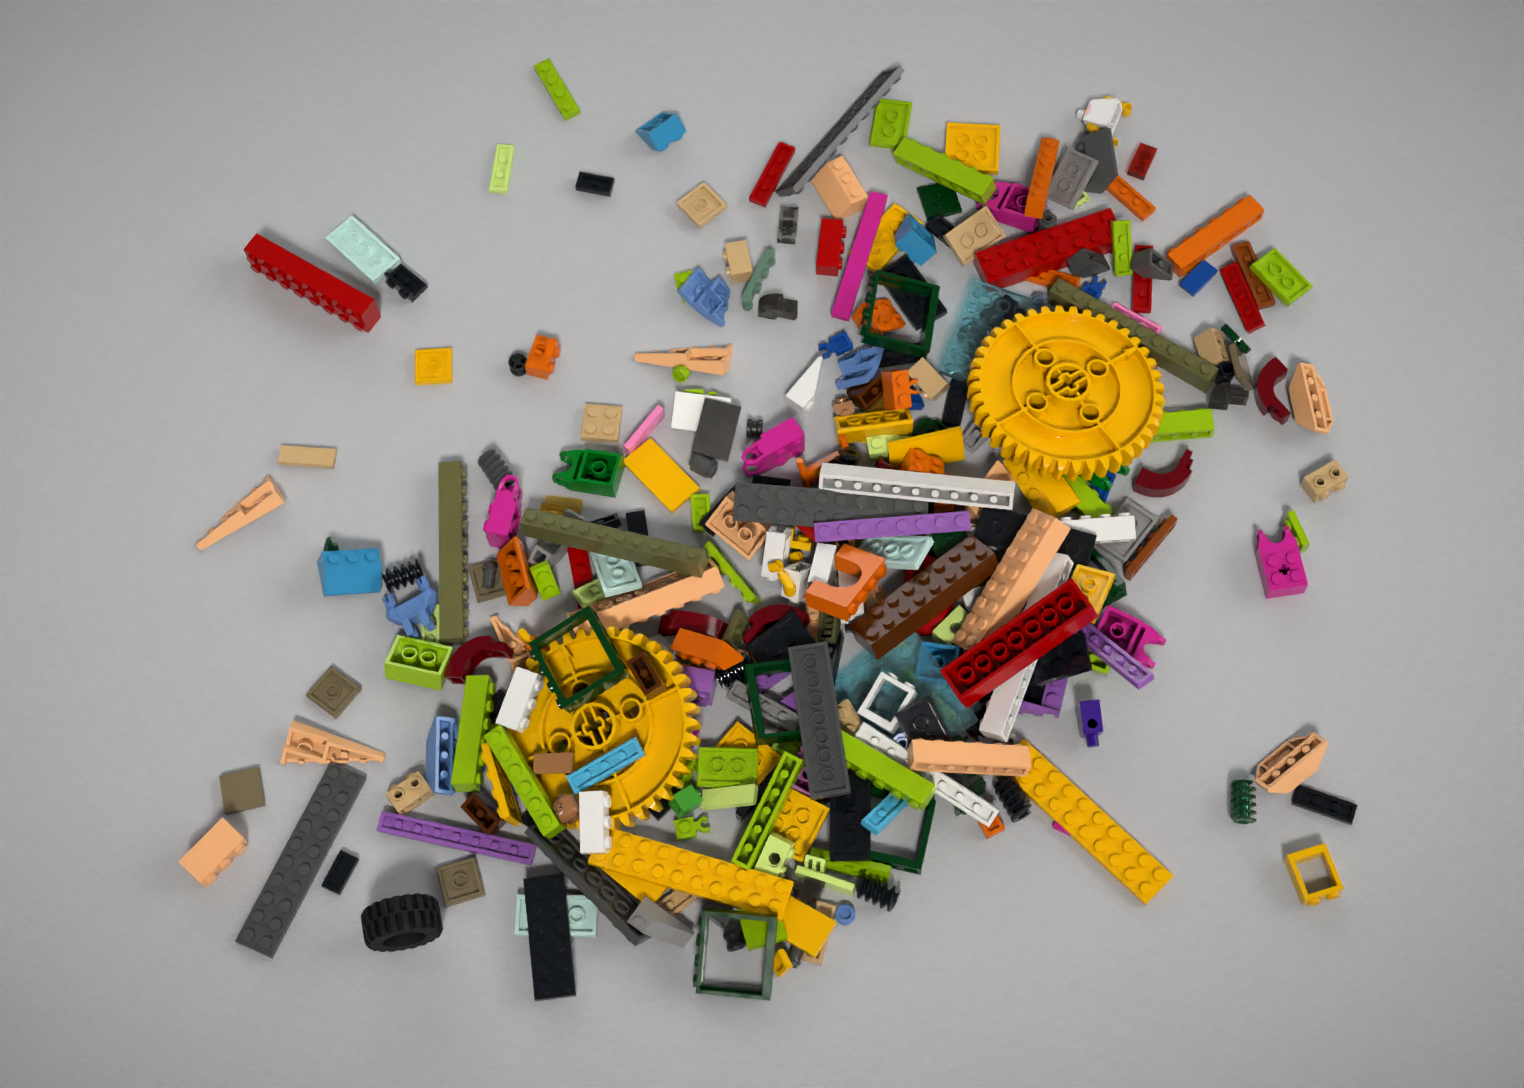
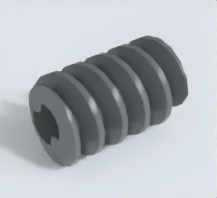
[478,449,515,490]

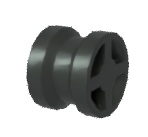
[508,353,527,376]
[746,419,763,438]
[723,929,747,952]

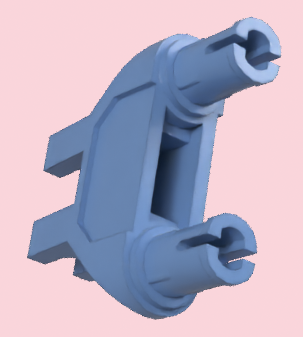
[382,576,437,639]

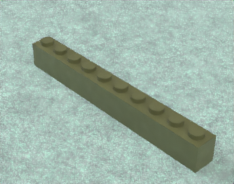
[1048,278,1219,393]
[438,461,469,646]
[519,508,708,578]

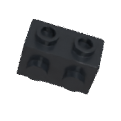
[384,264,428,303]

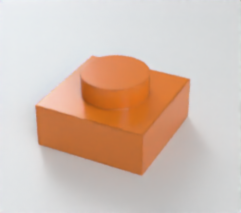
[977,815,1005,839]

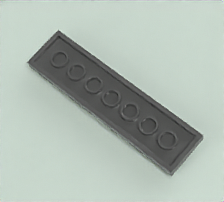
[788,641,851,800]
[524,824,652,946]

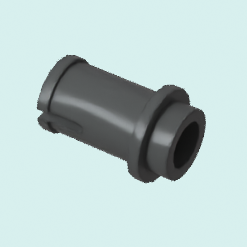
[482,563,497,589]
[788,945,803,968]

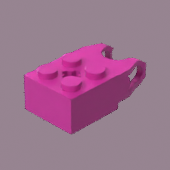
[977,182,1047,233]
[741,417,805,477]
[483,475,522,549]
[1255,526,1308,599]
[1096,605,1167,669]

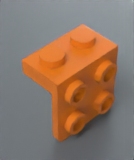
[851,298,906,335]

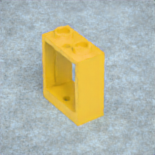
[1284,843,1344,906]

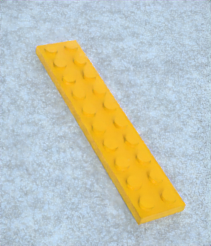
[1006,739,1173,906]
[588,830,794,922]

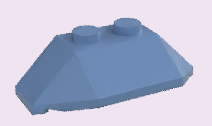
[425,716,459,796]

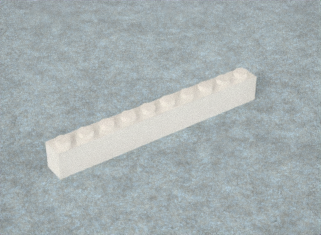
[819,463,1015,510]
[966,513,1136,551]
[979,553,1074,742]

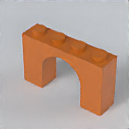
[805,544,887,621]

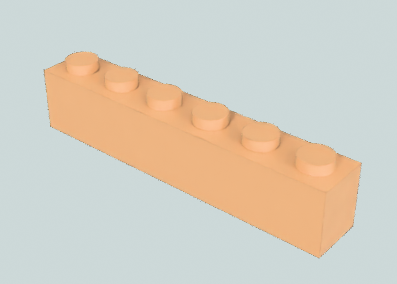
[907,738,1032,777]

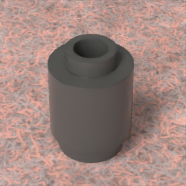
[1038,212,1057,232]
[689,453,718,479]

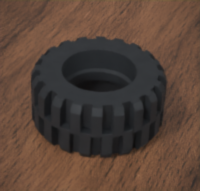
[361,893,443,952]

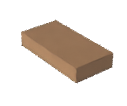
[533,753,574,774]

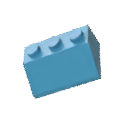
[317,548,382,597]

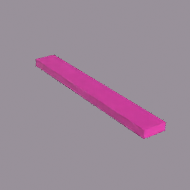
[831,191,888,322]

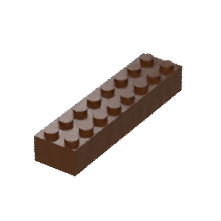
[849,534,998,660]

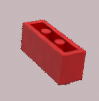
[816,218,847,277]

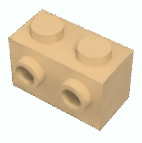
[722,240,753,284]
[1194,327,1232,367]
[908,357,950,402]
[1301,460,1349,503]
[385,771,435,816]

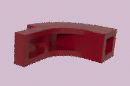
[1254,357,1291,425]
[1133,449,1194,497]
[742,604,811,647]
[658,611,728,640]
[444,635,514,685]

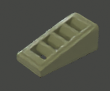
[817,611,841,643]

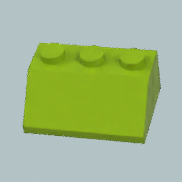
[384,635,453,691]

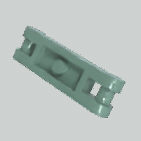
[741,248,776,311]

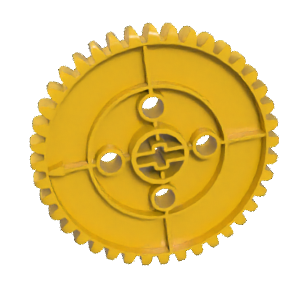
[967,305,1165,482]
[502,626,702,831]

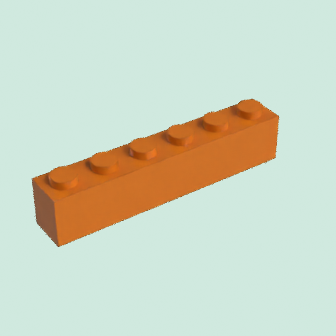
[1024,137,1060,219]
[1166,195,1265,278]

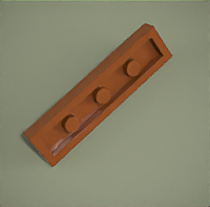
[1231,241,1276,310]
[1124,514,1178,581]

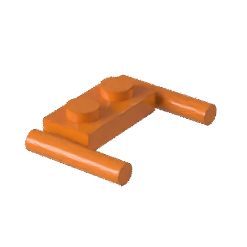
[796,435,849,488]

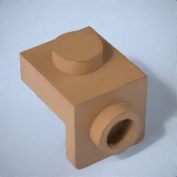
[831,397,855,416]

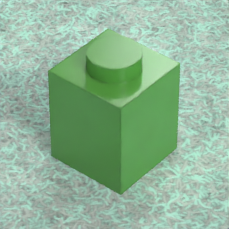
[668,784,703,819]

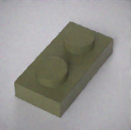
[722,610,749,651]

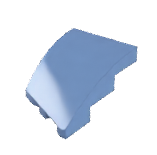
[677,267,731,327]
[835,346,884,390]

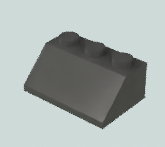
[1075,128,1118,194]

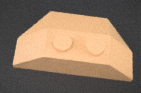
[1289,362,1334,434]
[1254,732,1328,794]

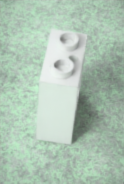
[761,524,793,581]
[807,543,838,588]
[857,672,918,735]

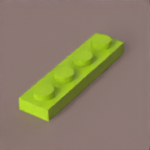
[533,58,581,121]
[703,541,761,605]
[810,847,891,884]

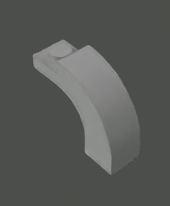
[528,508,584,568]

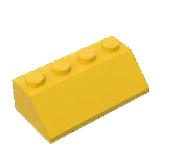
[834,408,913,445]
[1003,455,1081,519]

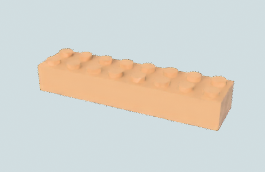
[952,508,1071,651]
[566,558,725,638]

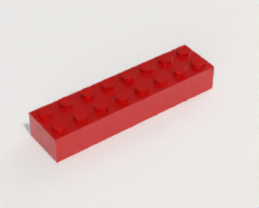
[974,208,1117,294]
[243,233,381,333]
[940,578,1099,709]

